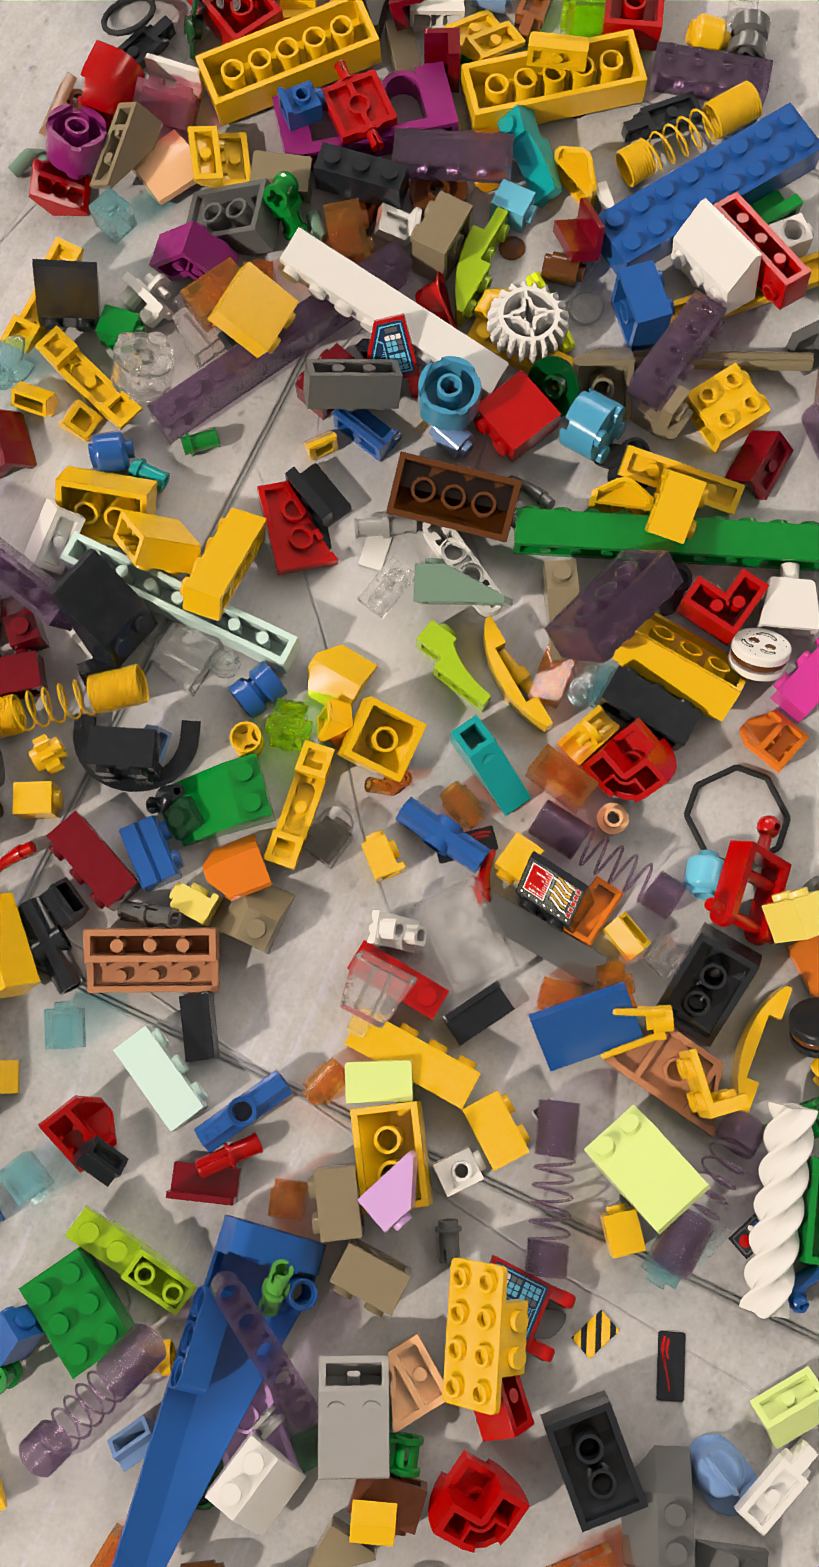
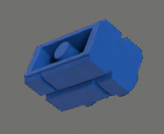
[119,815,185,892]

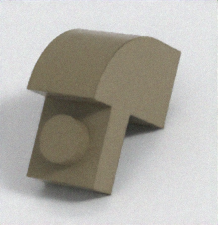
[632,385,694,439]

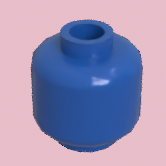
[88,430,135,473]

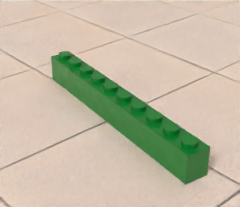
[513,505,819,572]

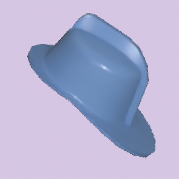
[690,1434,758,1516]

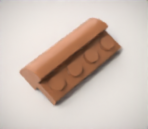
[83,927,221,993]

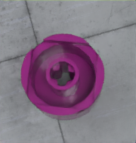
[46,104,107,180]

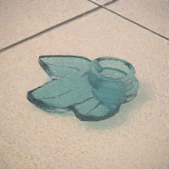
[0,335,35,390]
[567,653,616,713]

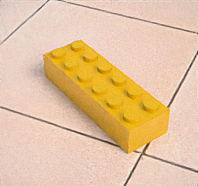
[195,0,382,126]
[461,29,647,131]

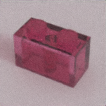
[133,75,202,133]

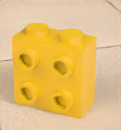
[208,261,299,358]
[685,362,771,454]
[113,509,201,575]

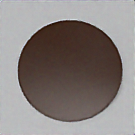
[499,236,525,260]

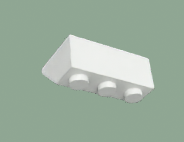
[671,198,762,315]

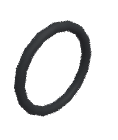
[101,0,156,37]

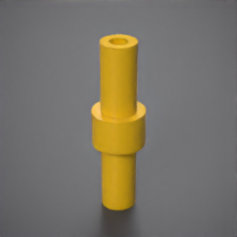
[498,648,545,700]

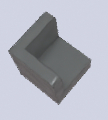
[786,320,819,376]

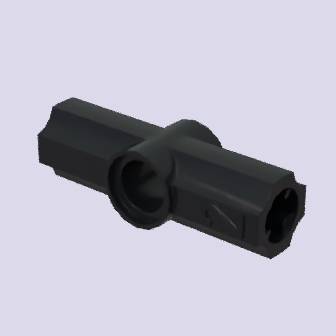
[18,896,86,995]

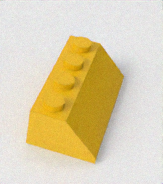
[612,606,747,722]

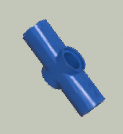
[395,797,491,874]
[194,1069,293,1153]

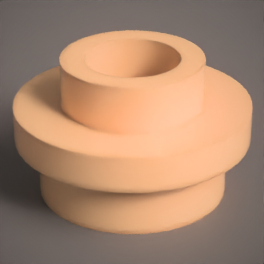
[596,803,629,835]

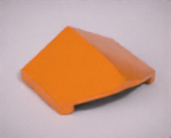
[739,709,810,773]
[202,833,272,901]

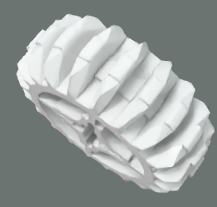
[487,280,569,363]

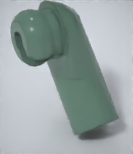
[8,148,49,178]
[306,210,328,243]

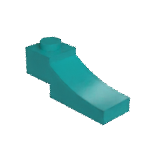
[497,104,563,208]

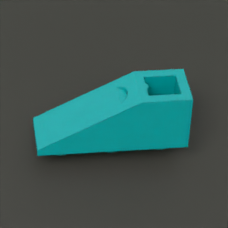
[450,714,531,817]

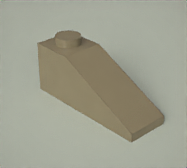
[89,101,163,189]
[542,559,583,663]

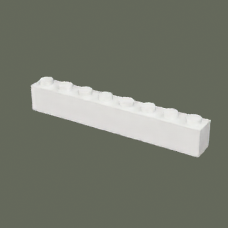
[278,227,509,400]

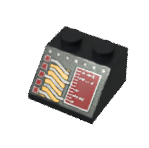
[516,851,595,934]

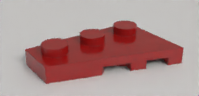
[257,481,338,576]

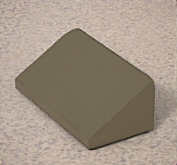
[385,22,422,73]

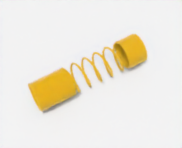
[615,81,762,187]
[0,664,149,738]

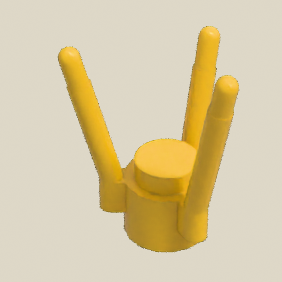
[601,1005,674,1059]

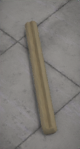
[633,350,814,371]

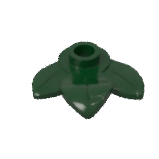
[184,0,203,60]

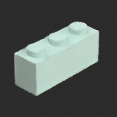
[113,1026,208,1132]

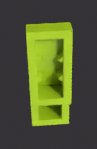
[416,620,491,713]

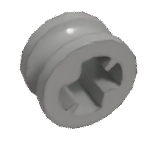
[251,1403,285,1440]

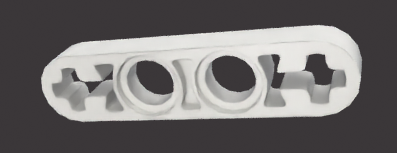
[423,522,502,617]

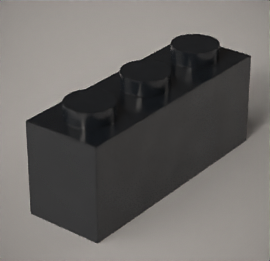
[314,142,409,210]
[594,665,702,751]

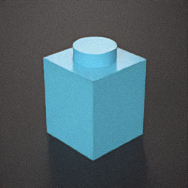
[489,179,538,233]

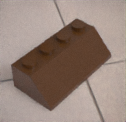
[386,451,523,543]

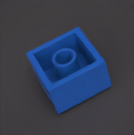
[611,260,675,352]

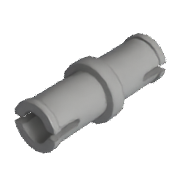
[354,514,417,539]

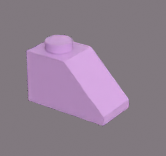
[357,1150,418,1232]

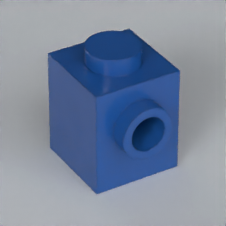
[0,1304,45,1367]

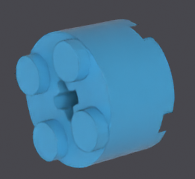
[418,356,481,431]
[559,389,627,464]

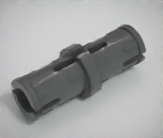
[117,900,181,928]

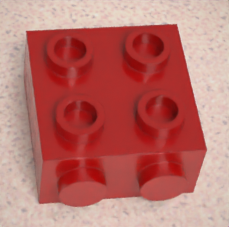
[473,370,561,463]

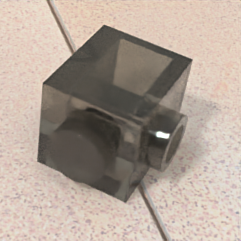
[303,815,354,869]

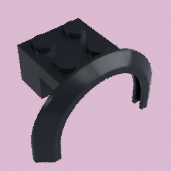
[73,714,201,792]

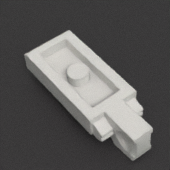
[734,1438,819,1536]

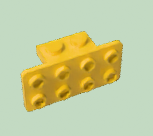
[442,1258,528,1415]

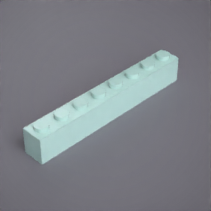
[60,531,301,675]

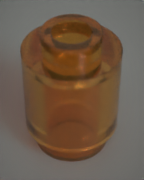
[439,781,486,829]
[302,1057,345,1107]

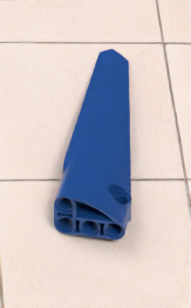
[111,1215,327,1567]

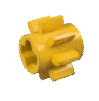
[28,733,69,775]

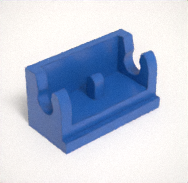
[333,409,402,462]

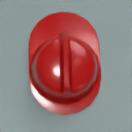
[415,271,458,330]

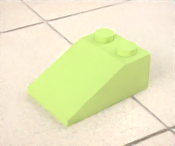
[584,1104,711,1235]

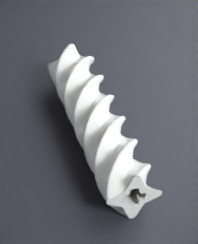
[739,1101,819,1319]

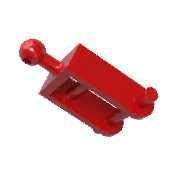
[704,815,792,946]

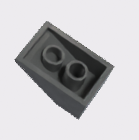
[186,178,281,255]

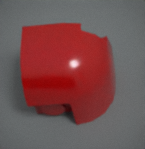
[77,40,145,133]
[581,717,677,802]
[428,1450,530,1553]

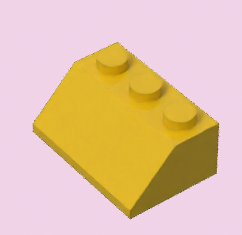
[55,465,157,548]
[350,1100,434,1214]

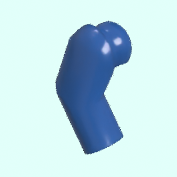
[788,1264,819,1314]

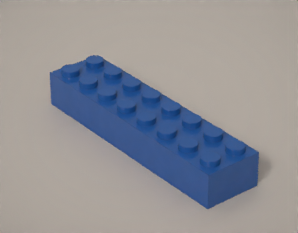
[598,102,819,275]

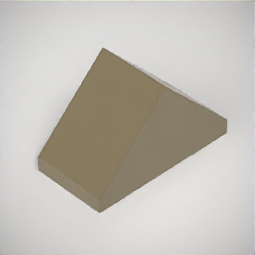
[306,1515,377,1567]

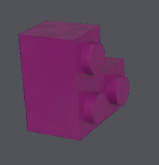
[149,221,239,292]

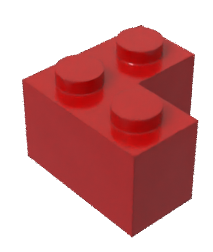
[675,568,770,646]

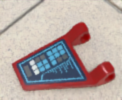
[367,313,420,399]
[489,1255,576,1362]

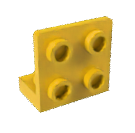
[676,1048,751,1119]

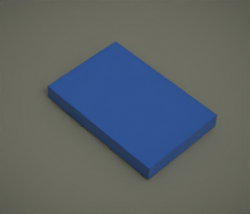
[529,981,643,1072]

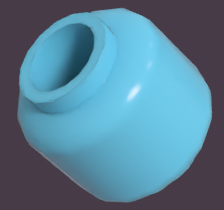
[683,850,724,900]

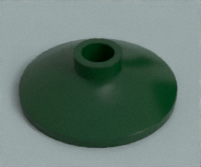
[528,356,580,417]

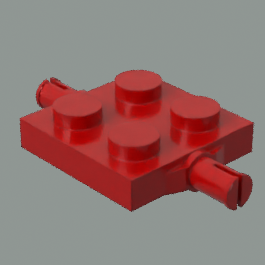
[321,60,398,152]

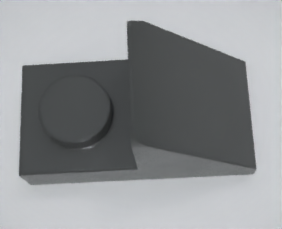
[695,1539,769,1567]

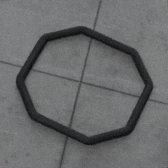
[684,765,791,861]

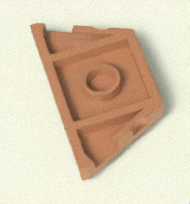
[604,1029,723,1137]

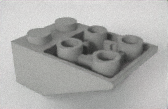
[318,1355,389,1480]

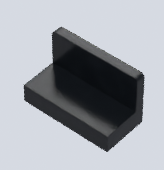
[284,463,352,530]
[442,980,515,1046]
[179,991,220,1062]

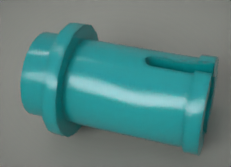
[128,458,170,491]

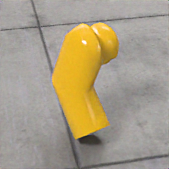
[474,288,508,319]

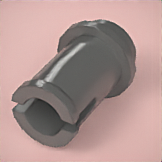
[435,1218,462,1264]

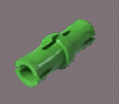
[258,1259,294,1317]

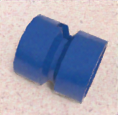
[228,661,288,720]

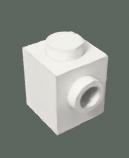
[433,1146,487,1197]

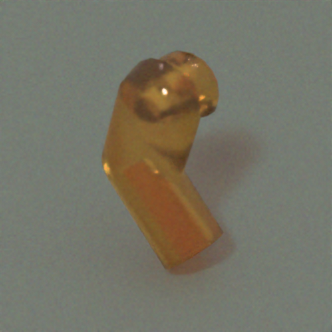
[364,770,413,796]

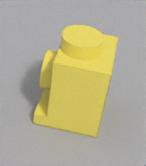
[169,882,223,927]

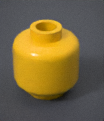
[685,13,731,59]

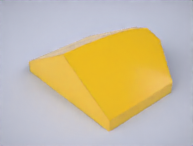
[554,146,597,208]
[587,477,654,515]
[307,644,378,707]

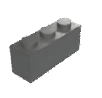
[303,359,403,411]

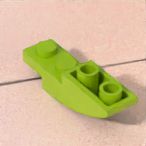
[455,206,510,328]
[65,1205,197,1316]

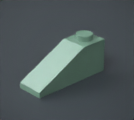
[413,558,513,606]

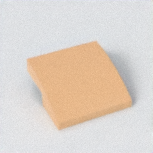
[131,130,196,206]

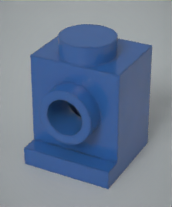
[277,80,325,132]

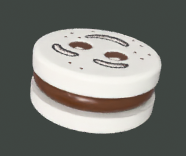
[728,628,792,682]

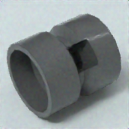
[727,8,771,70]

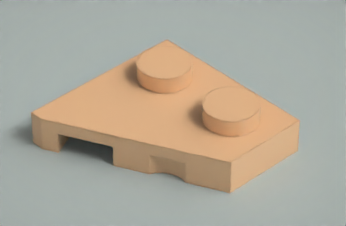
[388,1332,445,1433]

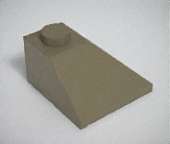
[572,348,635,419]
[210,885,295,954]

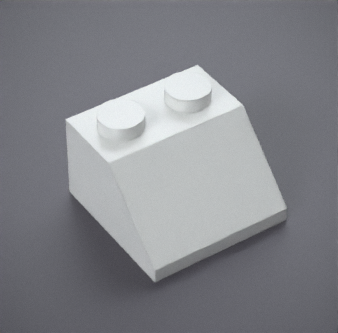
[205,1430,307,1537]

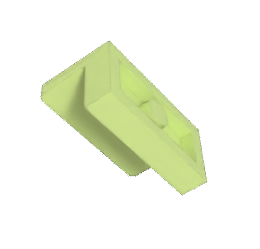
[345,1060,415,1103]
[750,1366,819,1449]

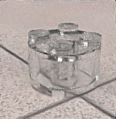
[111,331,176,403]

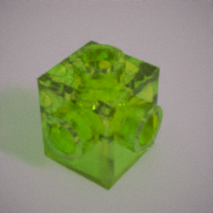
[265,698,313,751]

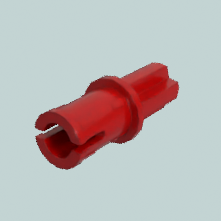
[195,1132,263,1178]

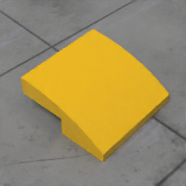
[444,9,526,61]
[187,126,251,188]

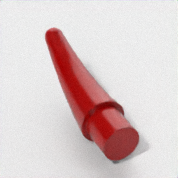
[0,841,37,871]
[475,849,496,904]

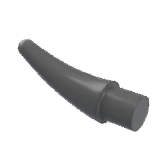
[509,475,556,510]

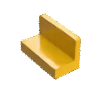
[526,31,589,72]

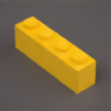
[180,507,267,621]
[344,1006,481,1109]

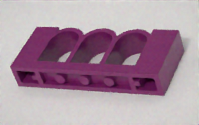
[272,61,459,171]

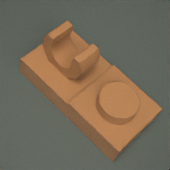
[39,72,83,137]

